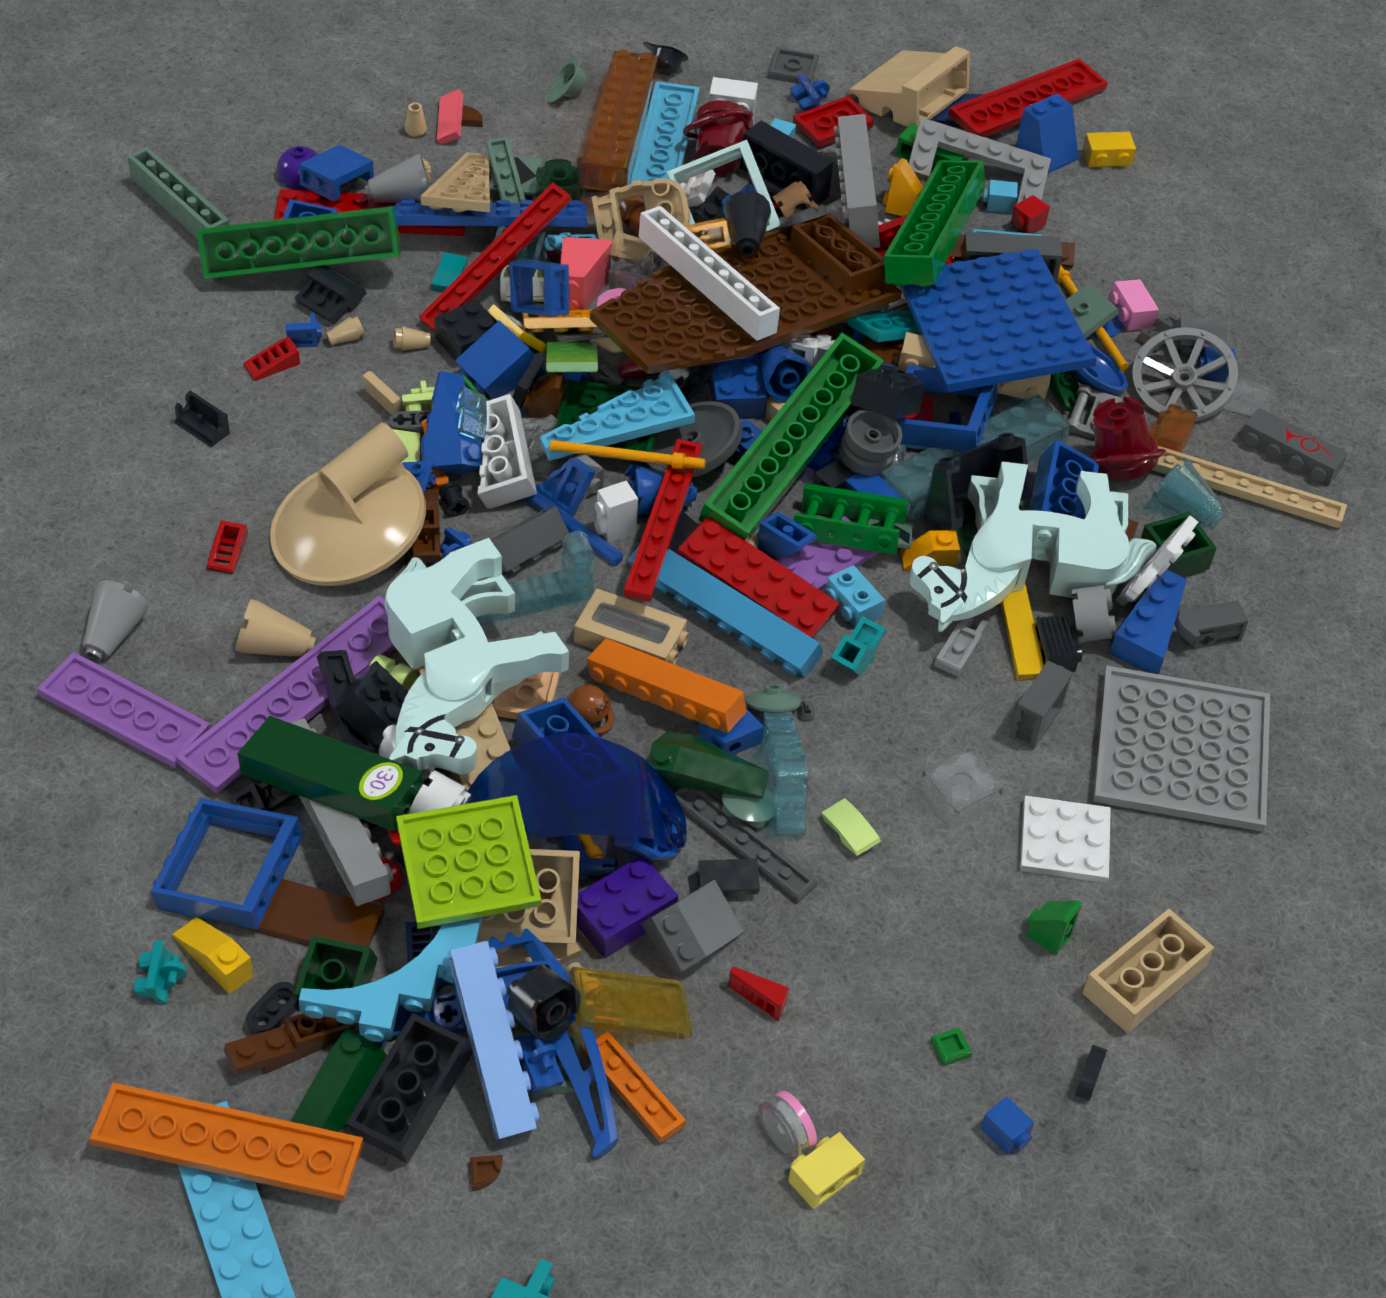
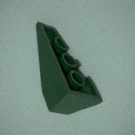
[645,732,769,799]
[290,1028,387,1132]

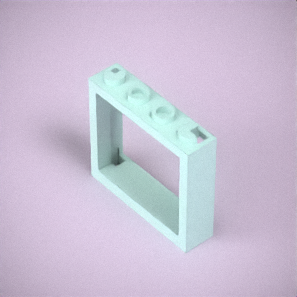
[667,140,782,245]

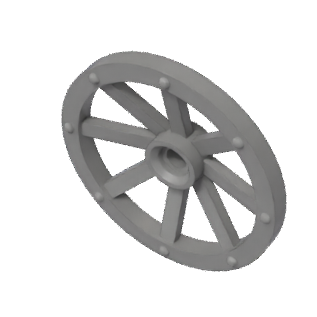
[1132,327,1238,422]

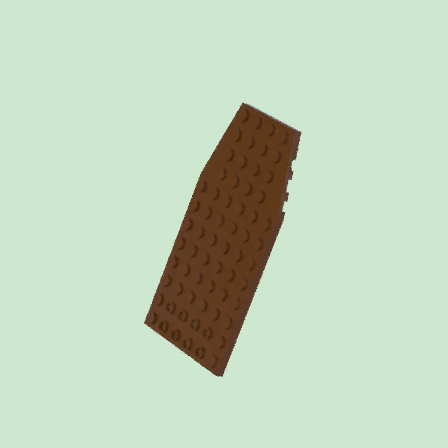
[590,213,902,374]

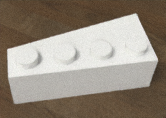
[478,394,537,509]

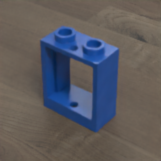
[510,260,569,317]

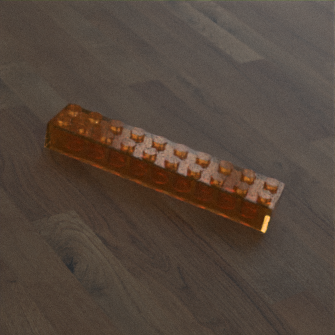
[580,50,658,191]

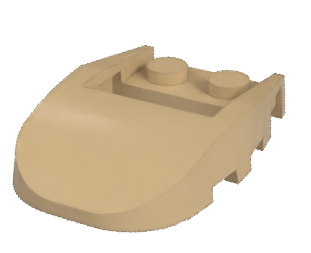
[592,178,690,247]

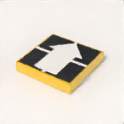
[488,304,547,352]

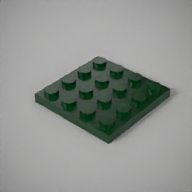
[553,381,658,462]

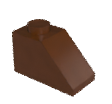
[525,372,564,424]

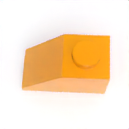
[900,530,960,572]

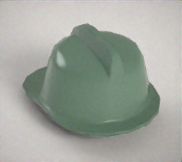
[547,56,587,103]

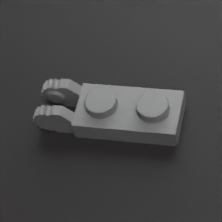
[934,617,988,677]

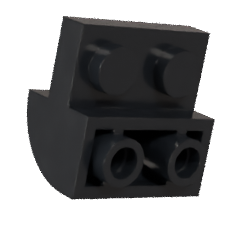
[295,265,367,325]

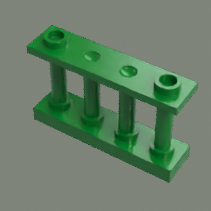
[794,483,908,555]

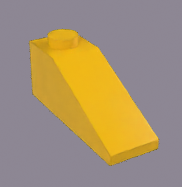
[172,917,254,994]

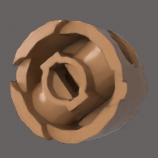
[772,181,819,220]

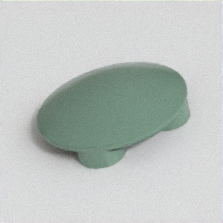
[722,788,778,828]

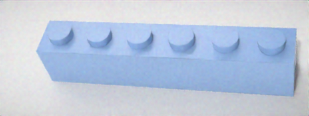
[447,941,539,1140]

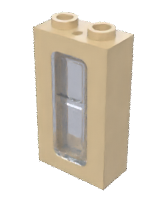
[574,588,689,665]

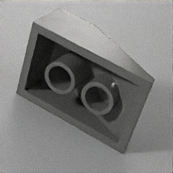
[640,879,744,976]

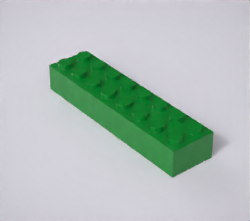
[196,206,402,279]

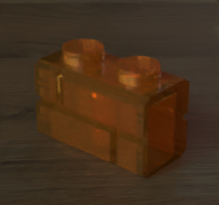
[1150,404,1198,453]

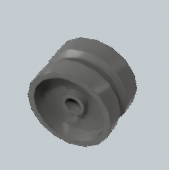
[839,409,903,476]

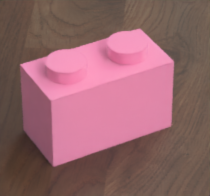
[1109,279,1159,331]

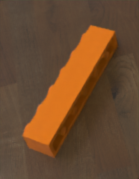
[587,638,747,733]

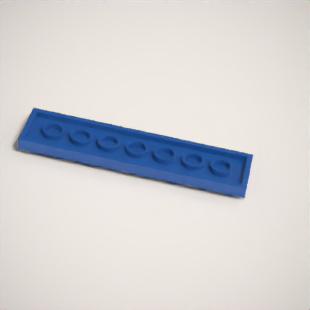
[395,199,587,227]

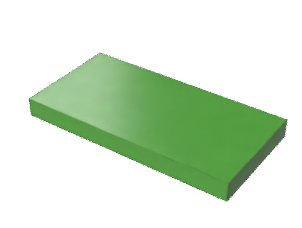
[546,342,598,372]

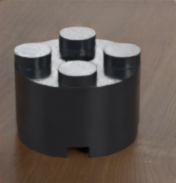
[507,964,581,1041]

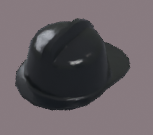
[643,42,688,74]

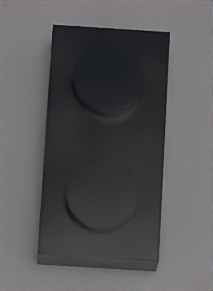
[692,186,729,223]

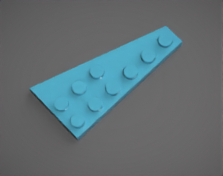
[540,371,695,460]

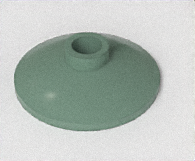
[745,684,801,712]

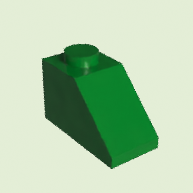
[1026,900,1083,955]

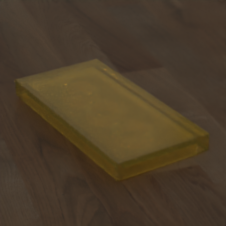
[569,966,693,1039]

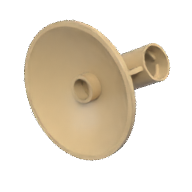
[270,422,426,586]

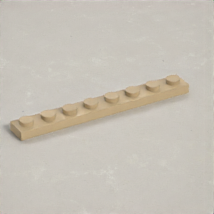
[1152,446,1347,529]

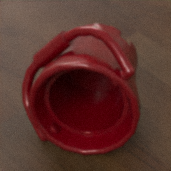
[683,100,753,177]
[1088,397,1166,481]

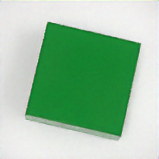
[930,1027,972,1067]

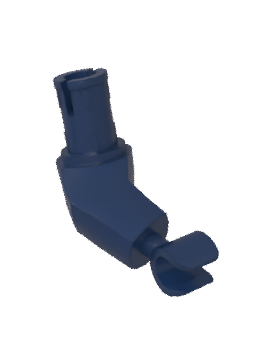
[553,814,618,881]

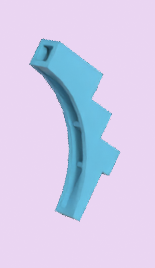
[299,917,483,1042]

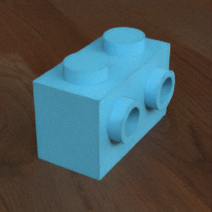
[825,565,885,627]

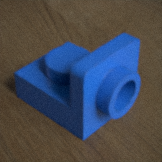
[286,313,322,348]

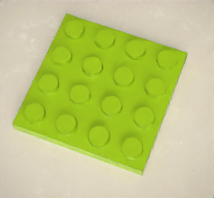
[396,795,541,929]

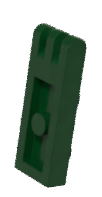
[1049,371,1087,412]

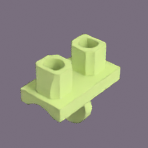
[402,380,435,411]

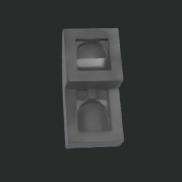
[1137,314,1178,351]

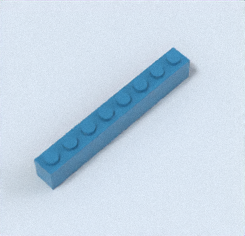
[628,546,824,678]

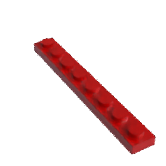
[419,182,572,332]
[624,439,703,602]

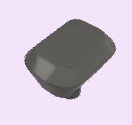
[797,701,815,721]

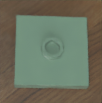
[1065,283,1119,338]

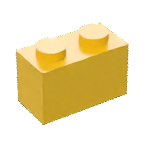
[1083,132,1136,167]

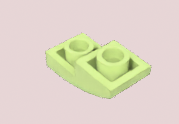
[821,798,881,856]

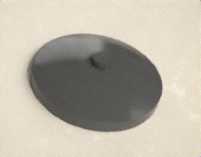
[646,401,743,478]

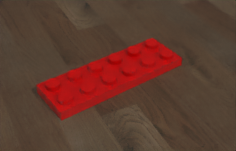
[677,516,840,638]

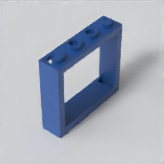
[896,365,997,451]
[151,798,303,930]

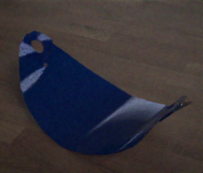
[467,732,687,849]

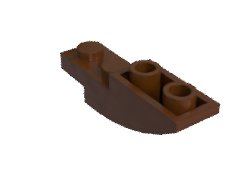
[413,487,441,563]
[224,1013,356,1076]

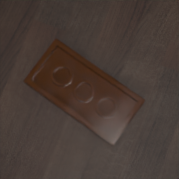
[249,879,385,947]

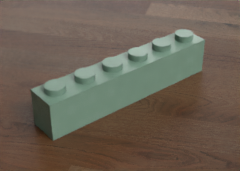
[127,147,230,239]

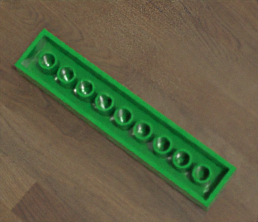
[884,160,985,287]
[698,333,884,542]

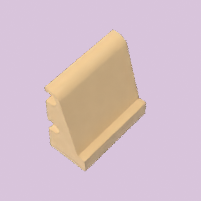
[845,46,970,127]

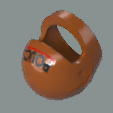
[566,684,614,736]

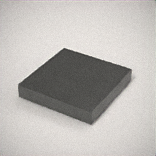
[768,47,819,84]

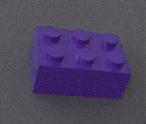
[576,855,679,959]

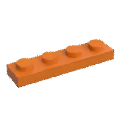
[583,1031,686,1144]

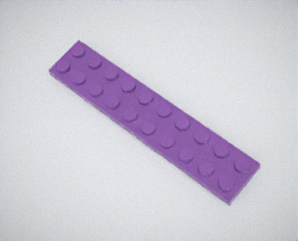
[176,596,396,794]

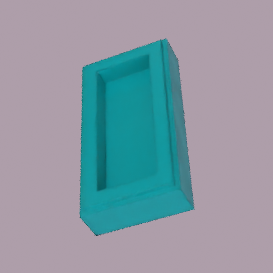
[431,253,467,292]

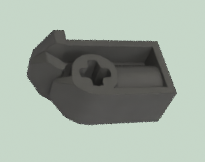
[1174,600,1248,649]

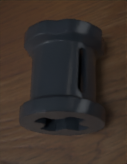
[439,482,470,517]

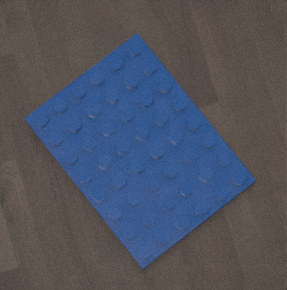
[900,249,1096,393]

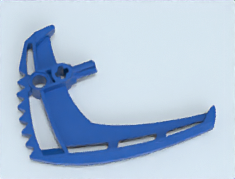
[375,928,618,1160]

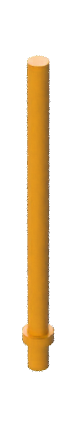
[1057,265,1129,371]

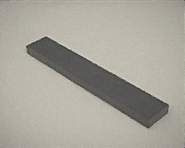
[669,788,818,904]

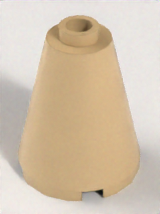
[235,599,316,657]

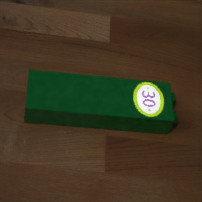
[237,716,423,831]

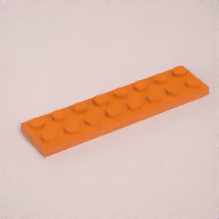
[89,1082,364,1202]

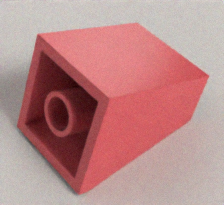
[561,237,612,310]

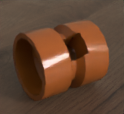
[619,196,646,238]

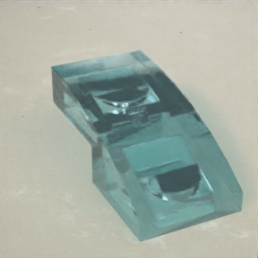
[456,386,487,441]

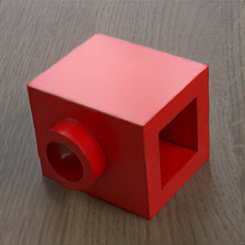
[1010,195,1050,234]

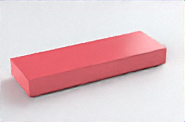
[437,89,463,145]

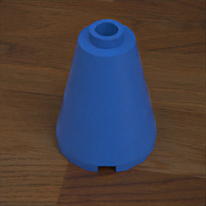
[759,345,812,402]
[624,464,697,516]

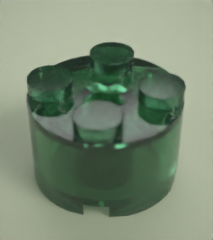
[536,159,583,201]

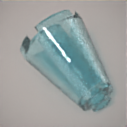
[1151,457,1225,526]

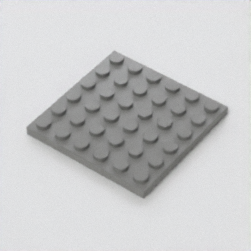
[1093,665,1270,832]

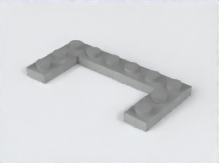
[908,117,1051,204]

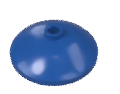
[1072,344,1128,394]

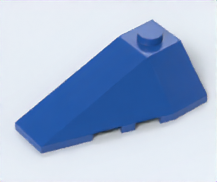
[421,371,483,475]

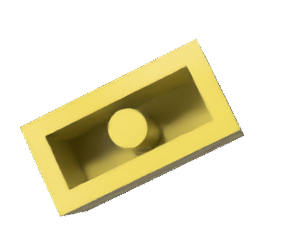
[788,1132,865,1210]

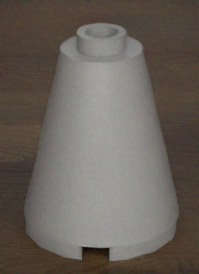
[365,154,430,203]
[82,580,149,661]

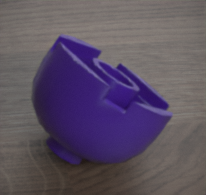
[277,146,318,190]

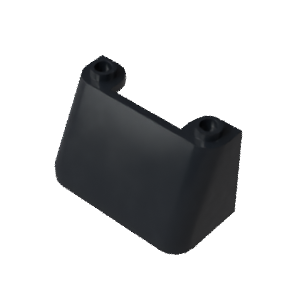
[923,433,1031,530]

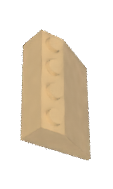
[478,849,580,944]

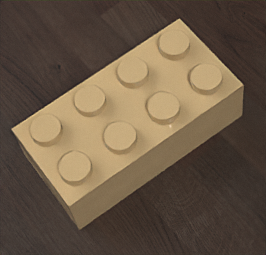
[1082,909,1215,1034]

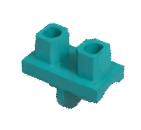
[133,940,188,1005]

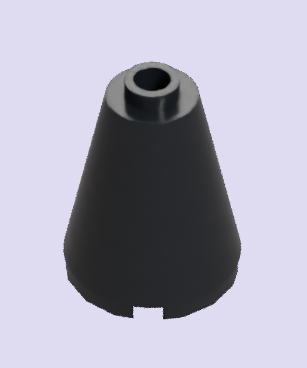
[723,191,771,257]

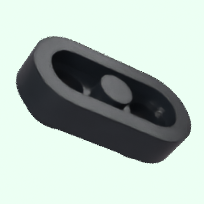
[247,982,299,1035]

